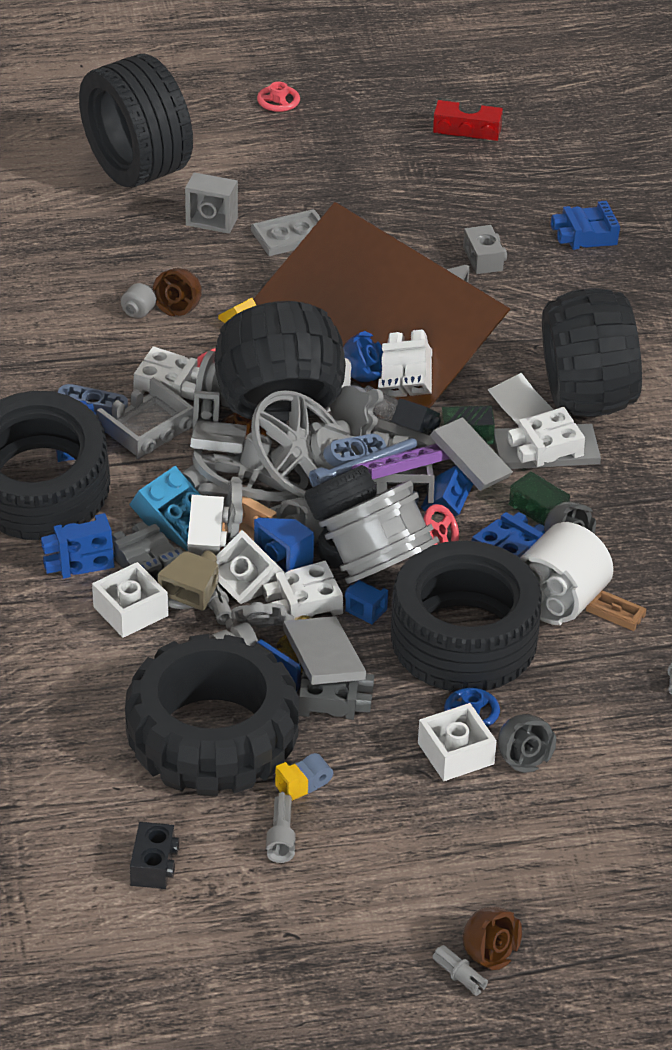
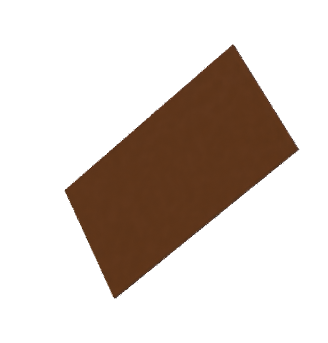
[253,202,511,409]

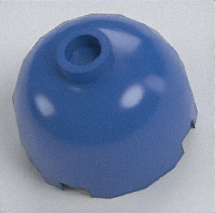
[343,331,383,382]

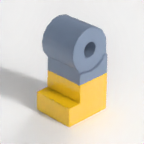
[275,753,333,801]

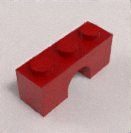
[433,100,503,141]

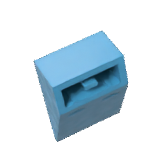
[129,466,200,551]

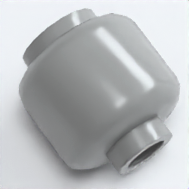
[121,283,156,319]

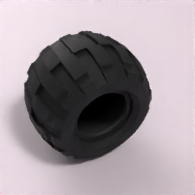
[542,288,642,417]
[214,301,346,422]

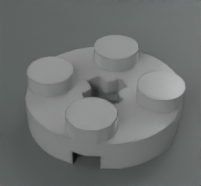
[311,423,359,470]

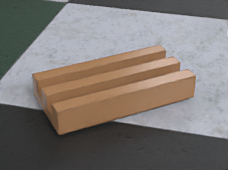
[586,590,647,631]

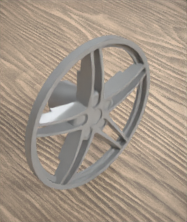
[251,391,338,498]
[192,433,309,502]

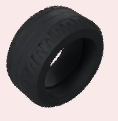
[304,465,377,521]

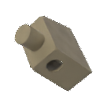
[158,550,219,611]

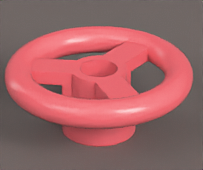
[257,82,300,112]
[423,504,459,545]

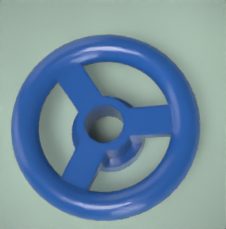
[444,688,500,727]

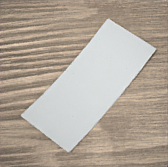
[488,373,554,425]

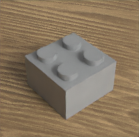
[185,172,238,234]

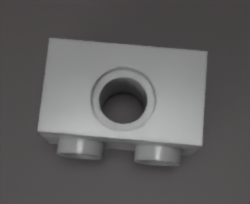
[463,225,507,274]

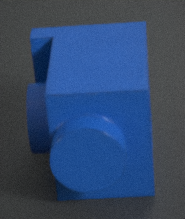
[344,580,388,625]

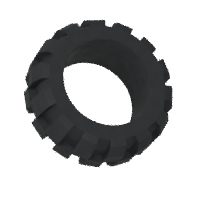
[125,634,299,796]

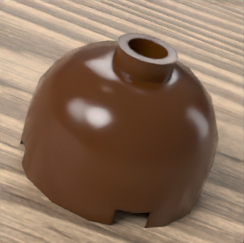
[153,268,202,317]
[463,907,522,970]

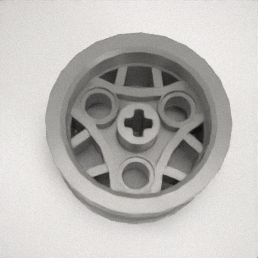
[319,480,439,584]

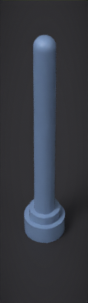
[309,438,417,487]

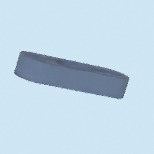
[58,384,128,416]
[323,434,386,467]

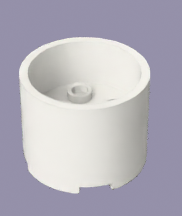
[520,522,613,625]

